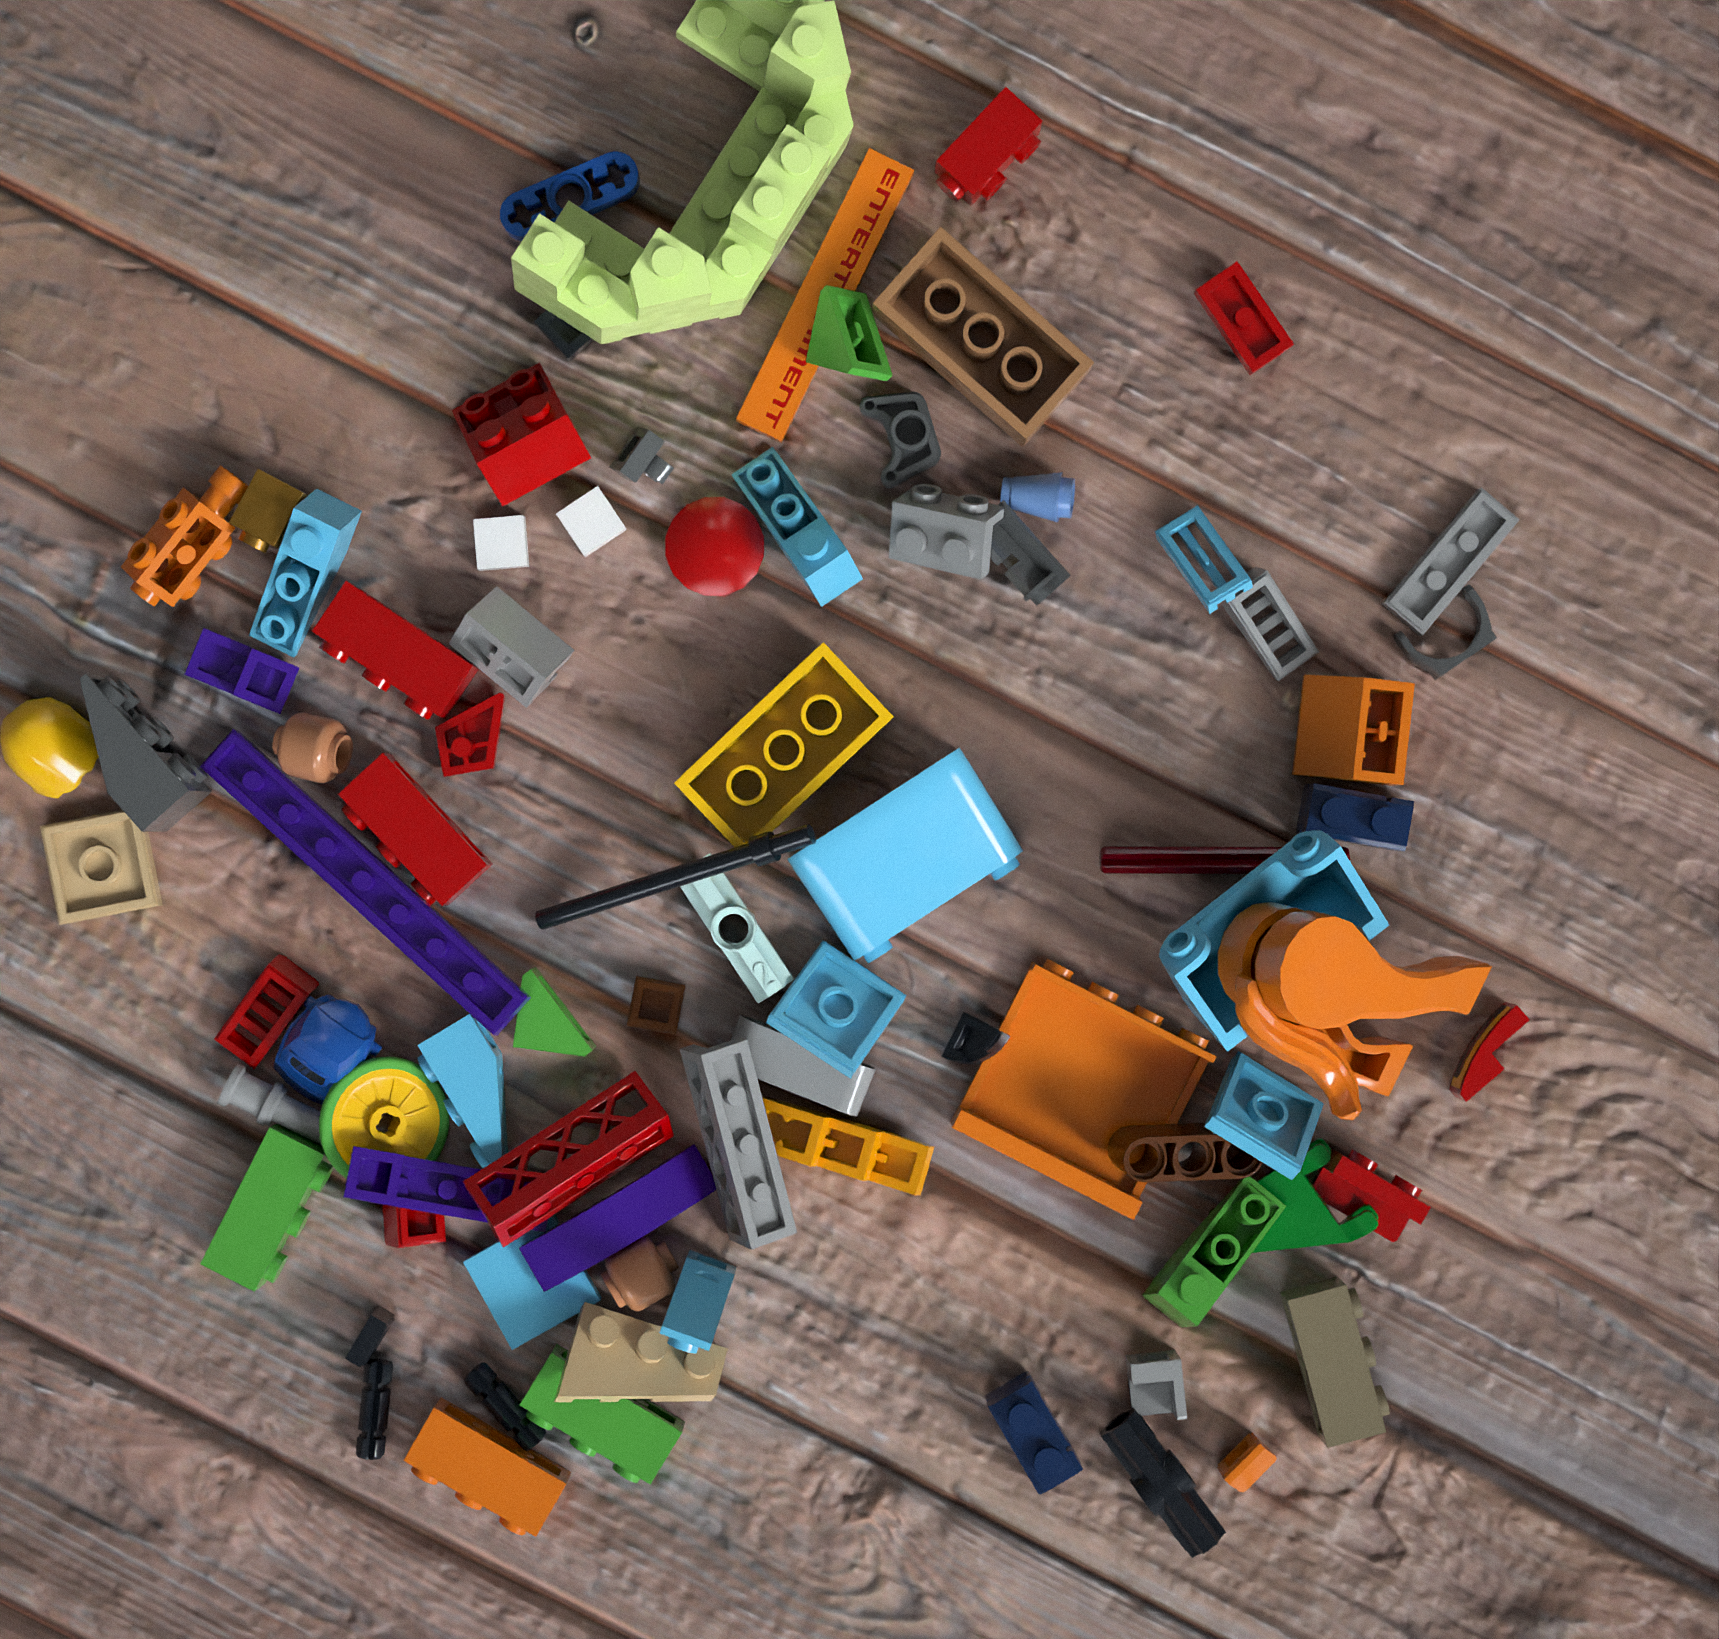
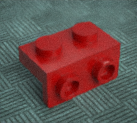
[1311,1149,1431,1242]

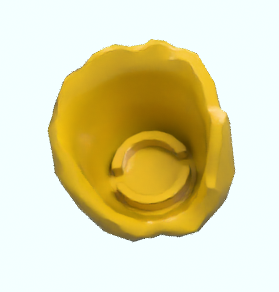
[0,697,98,799]

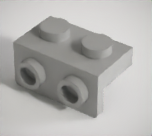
[889,484,1004,579]

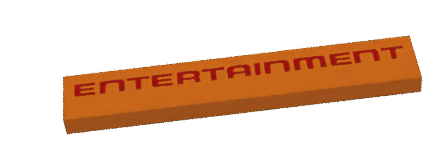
[736,148,914,443]

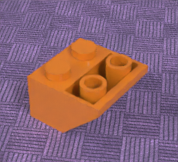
[1292,674,1415,786]

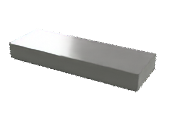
[1382,487,1520,636]

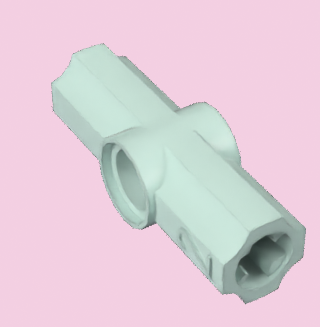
[680,853,795,1004]

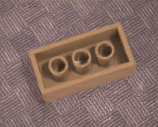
[872,227,1094,448]

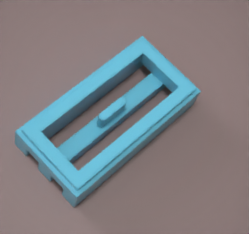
[1155,505,1253,614]

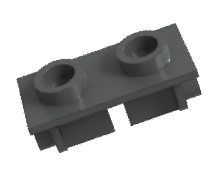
[990,500,1071,606]

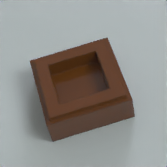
[626,975,686,1035]

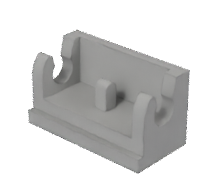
[448,586,575,708]

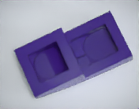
[184,627,300,714]

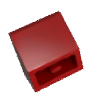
[451,362,591,507]

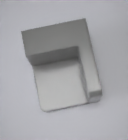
[1125,1350,1187,1420]

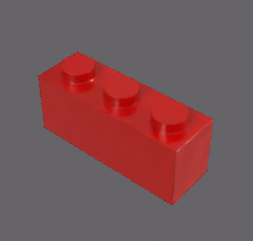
[312,581,479,720]
[338,753,493,906]

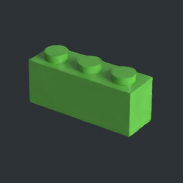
[200,1124,333,1292]
[520,1344,685,1485]

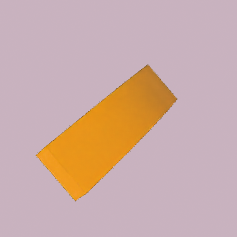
[762,1096,935,1196]

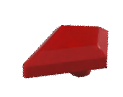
[435,693,505,777]

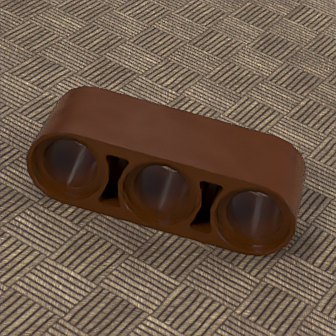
[1107,1123,1262,1182]

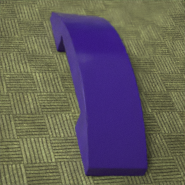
[519,1144,716,1292]
[343,1146,548,1232]

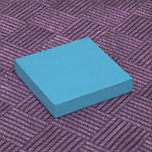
[766,940,907,1079]
[1204,1051,1324,1180]
[463,1214,602,1350]

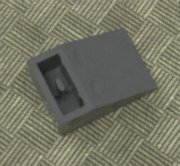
[79,673,212,832]

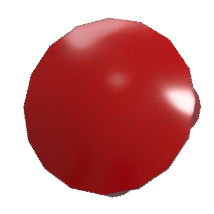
[665,497,764,597]

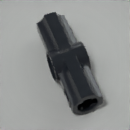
[1100,1407,1226,1558]

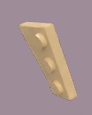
[554,1302,728,1402]

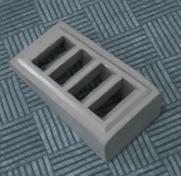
[1221,567,1319,681]

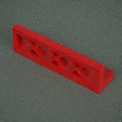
[463,1071,674,1248]

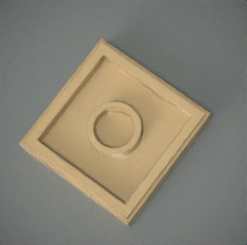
[40,810,163,925]

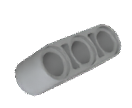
[730,1015,876,1116]

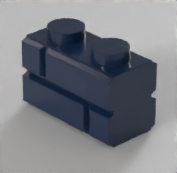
[1296,783,1414,851]
[985,1371,1083,1495]

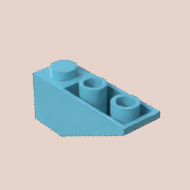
[731,447,863,607]
[249,489,362,658]
[417,1014,508,1168]
[659,1250,736,1353]

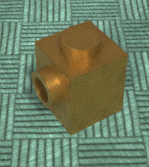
[229,469,308,554]

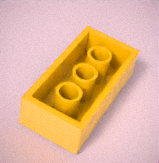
[674,642,894,847]

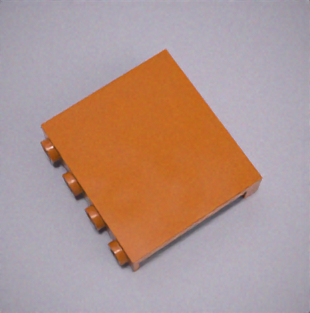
[950,959,1217,1220]

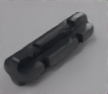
[356,1358,393,1460]
[464,1362,546,1451]

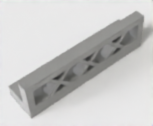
[680,1038,797,1250]

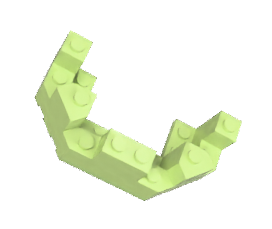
[511,0,854,344]

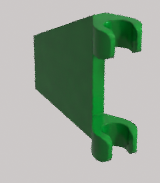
[1209,1138,1379,1253]

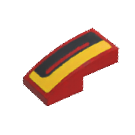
[1449,1002,1530,1102]

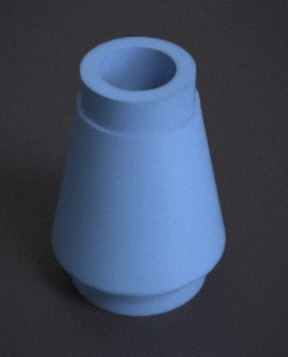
[1000,472,1075,523]

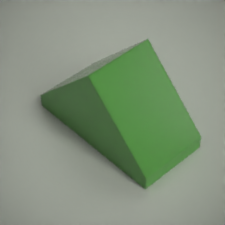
[806,285,893,381]
[513,967,597,1057]

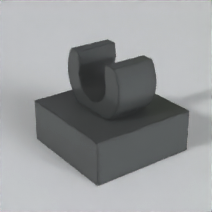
[609,426,674,485]

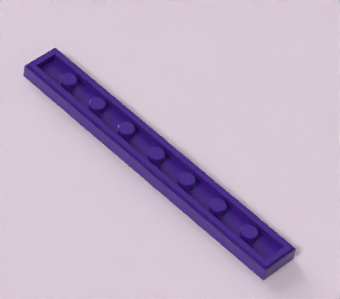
[200,729,531,1036]

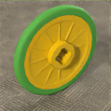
[319,1057,449,1178]

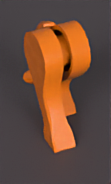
[1218,902,1492,1120]

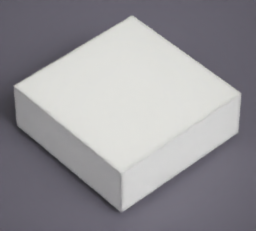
[556,486,627,557]
[473,515,529,571]

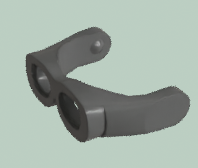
[1393,584,1497,681]

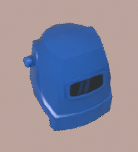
[273,994,382,1105]

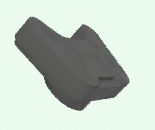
[859,391,941,488]

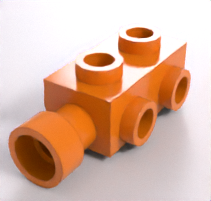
[121,465,248,607]

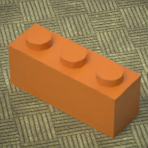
[403,1397,571,1537]

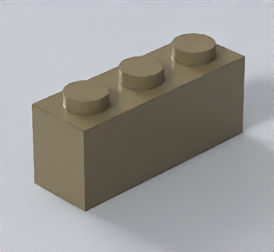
[1280,1276,1390,1448]

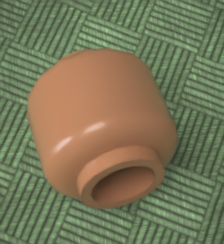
[272,712,353,783]
[601,1236,679,1311]

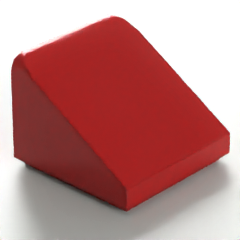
[382,1204,446,1248]

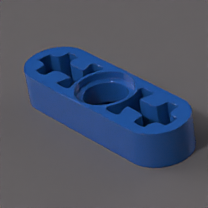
[500,151,640,241]

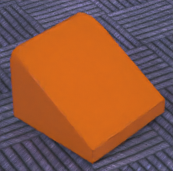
[1217,1432,1277,1492]

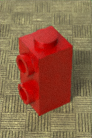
[935,87,1043,206]

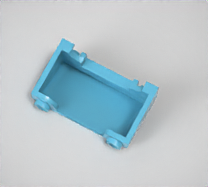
[787,747,1023,963]
[1159,830,1389,1052]

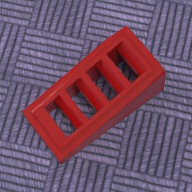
[214,954,319,1069]

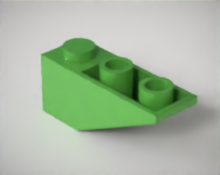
[1142,1176,1286,1327]

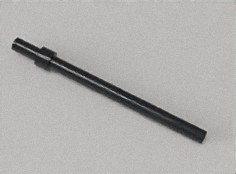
[535,824,816,930]

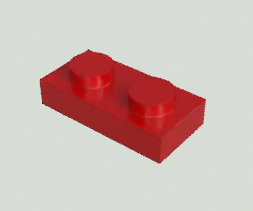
[1193,261,1294,376]

